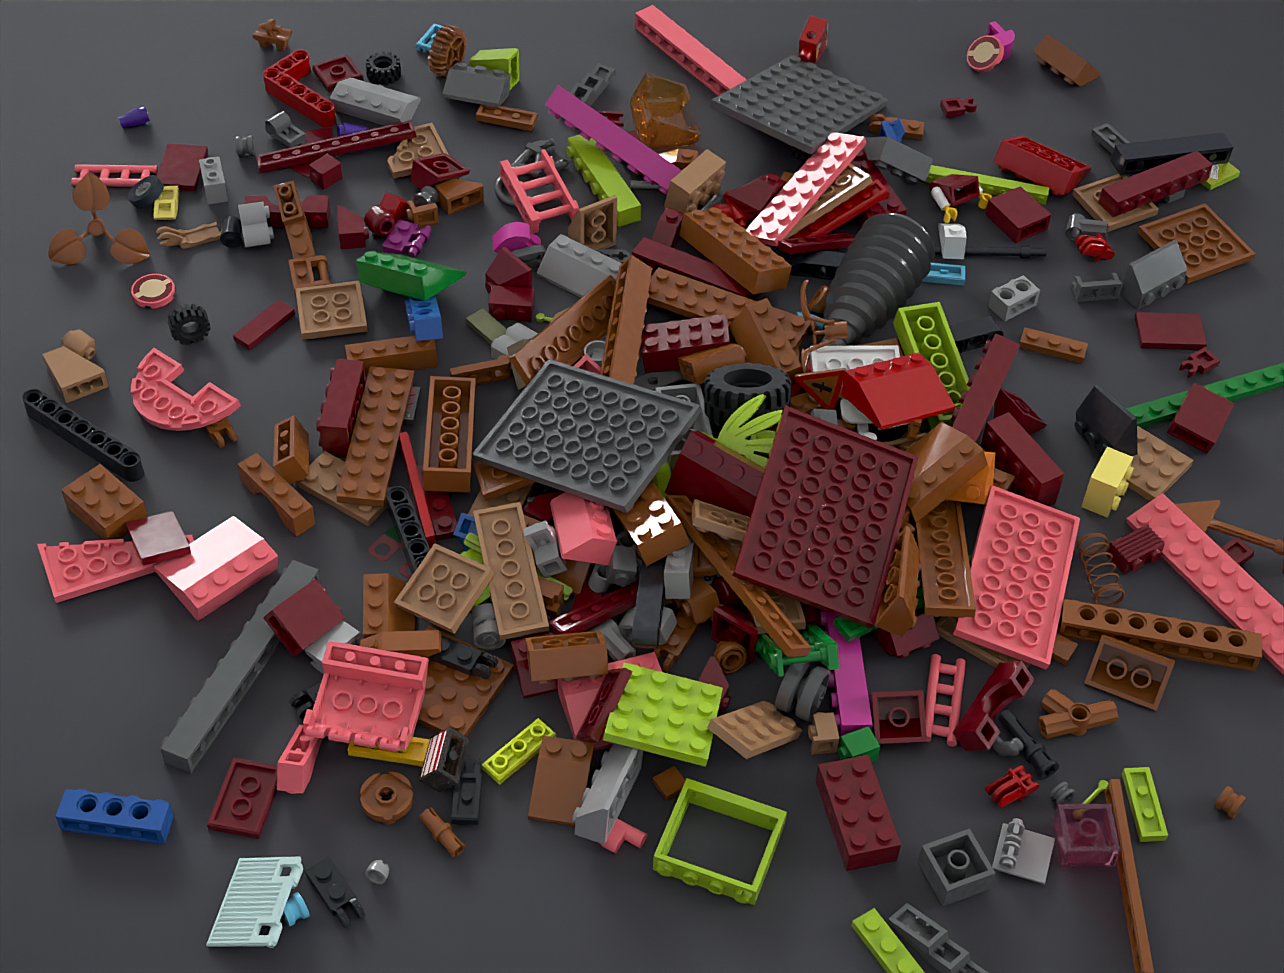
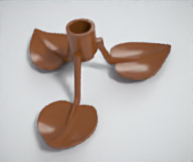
[48,172,150,265]
[800,280,848,373]

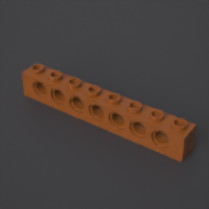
[1058,599,1262,672]

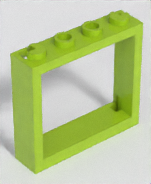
[653,778,787,905]

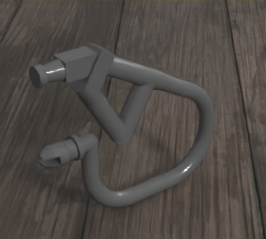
[494,138,569,207]

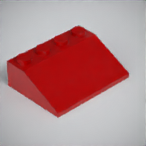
[993,135,1092,196]
[841,353,955,430]

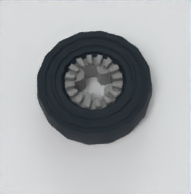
[128,175,164,209]

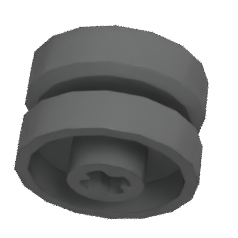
[775,662,831,722]

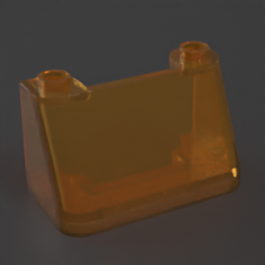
[630,72,701,149]

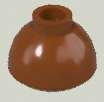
[808,286,830,314]
[713,641,747,674]

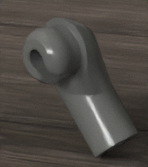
[991,736,1023,757]

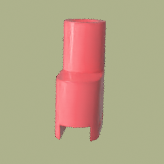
[598,819,647,853]

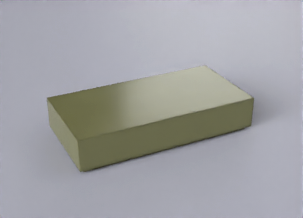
[466,308,507,345]

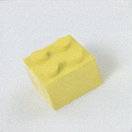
[1081,447,1134,518]

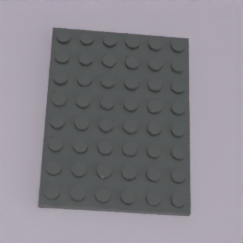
[710,55,888,155]
[472,359,702,513]

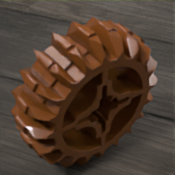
[428,25,467,77]

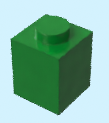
[837,726,881,763]

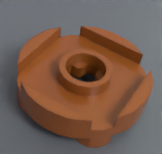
[360,772,414,825]

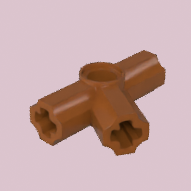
[1038,689,1119,739]

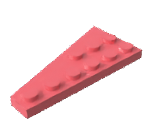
[37,535,194,603]

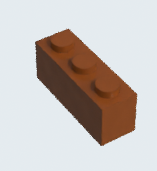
[273,415,309,484]

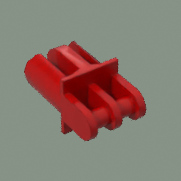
[1075,233,1115,262]
[985,765,1040,809]

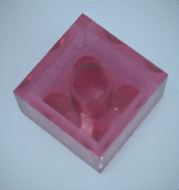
[1052,804,1120,868]

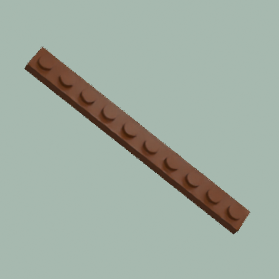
[665,495,811,657]

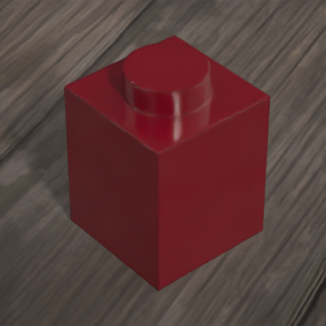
[309,154,342,190]

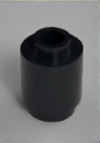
[220,216,242,247]

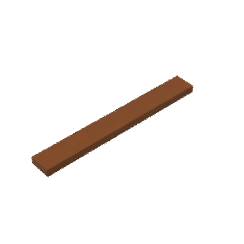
[1104,779,1154,973]

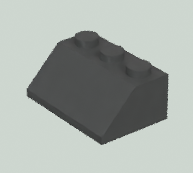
[442,62,511,108]
[864,137,933,184]
[1120,240,1188,309]

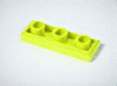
[482,718,556,785]

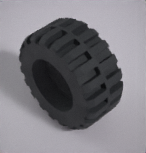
[704,363,791,428]

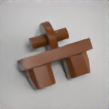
[252,19,292,51]

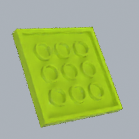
[603,662,723,767]

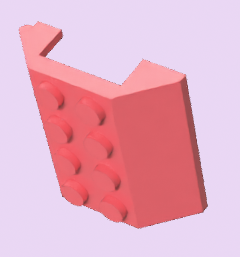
[303,641,429,752]

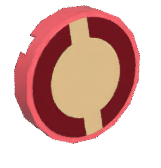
[967,35,1004,72]
[131,274,175,309]

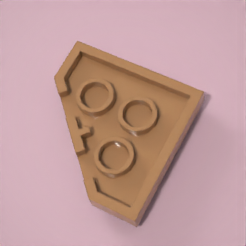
[387,123,449,179]

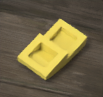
[154,186,179,220]

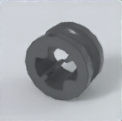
[1049,782,1076,808]

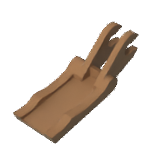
[156,222,221,249]

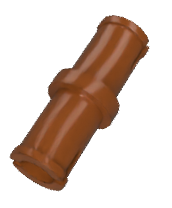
[419,808,466,858]

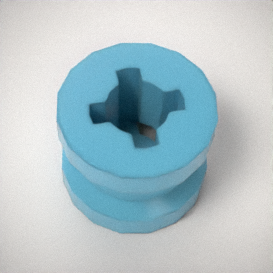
[282,892,310,927]

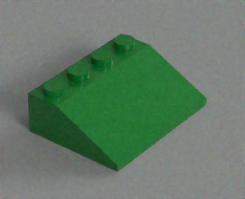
[356,251,466,301]

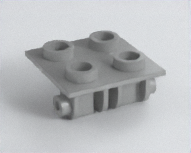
[992,818,1055,885]

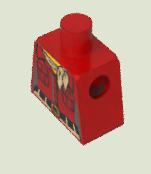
[798,16,828,63]

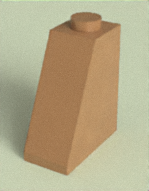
[42,346,109,403]

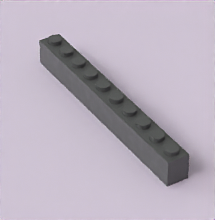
[160,560,321,773]

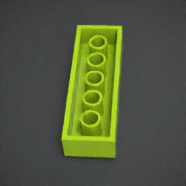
[893,302,970,430]

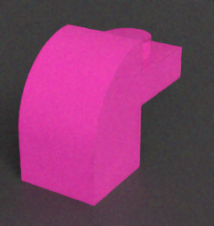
[987,21,1015,61]
[492,222,541,256]

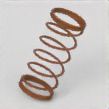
[1077,533,1125,607]

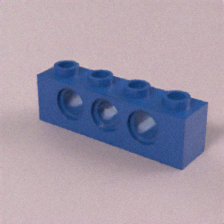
[405,295,443,341]
[55,789,174,844]

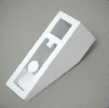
[938,223,967,259]

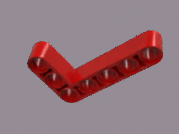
[263,50,336,128]

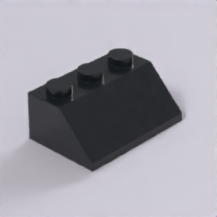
[1074,385,1138,456]

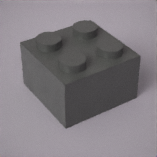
[918,828,996,907]

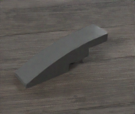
[570,63,616,106]
[888,903,988,973]

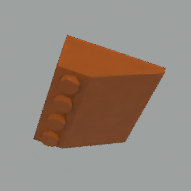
[905,422,988,523]

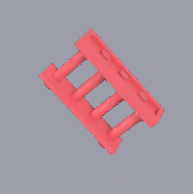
[499,149,579,234]

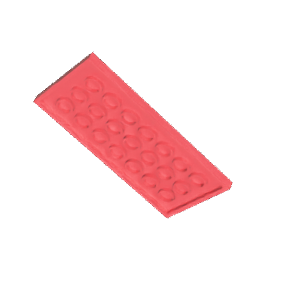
[953,485,1080,670]

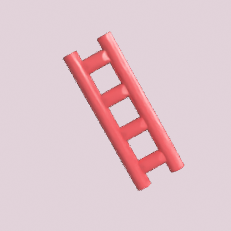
[71,165,158,187]
[925,654,966,747]

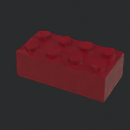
[641,314,731,374]
[316,359,366,458]
[980,412,1064,506]
[815,755,901,871]

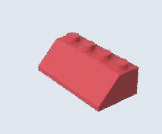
[550,492,617,565]

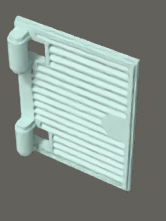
[206,856,303,948]

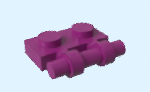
[382,219,432,258]

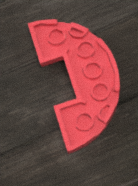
[131,348,241,431]

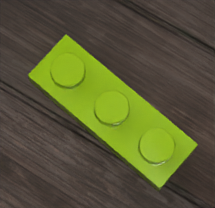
[1122,767,1168,842]
[851,908,925,973]

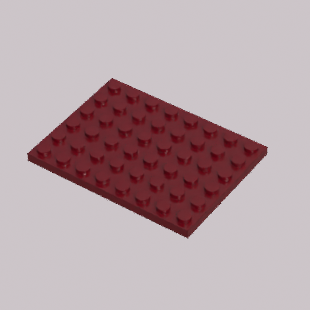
[732,405,919,628]

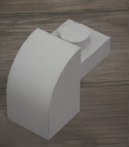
[523,521,567,578]

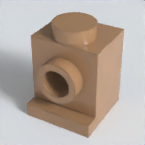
[808,712,839,755]

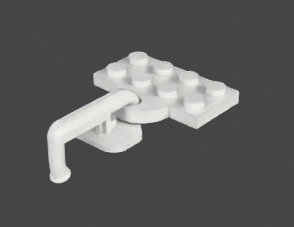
[809,345,900,440]

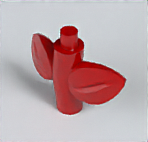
[710,190,759,229]

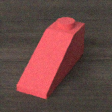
[277,725,322,794]

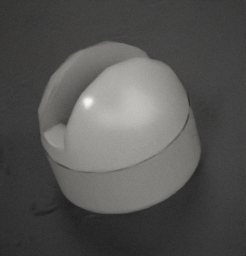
[365,860,389,884]

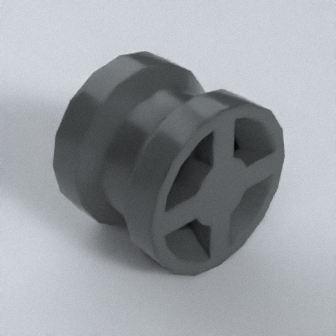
[236,135,254,156]
[413,186,439,207]

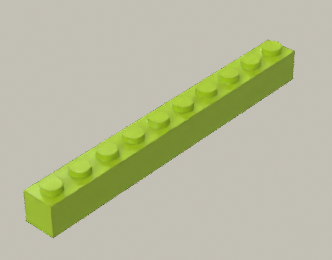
[926,165,1049,205]

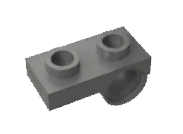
[265,111,307,148]

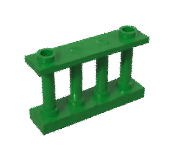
[756,623,839,677]

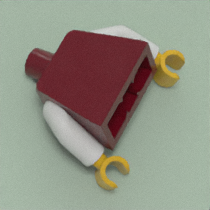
[929,174,992,224]

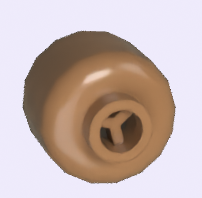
[61,329,96,360]

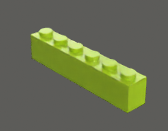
[566,135,641,227]

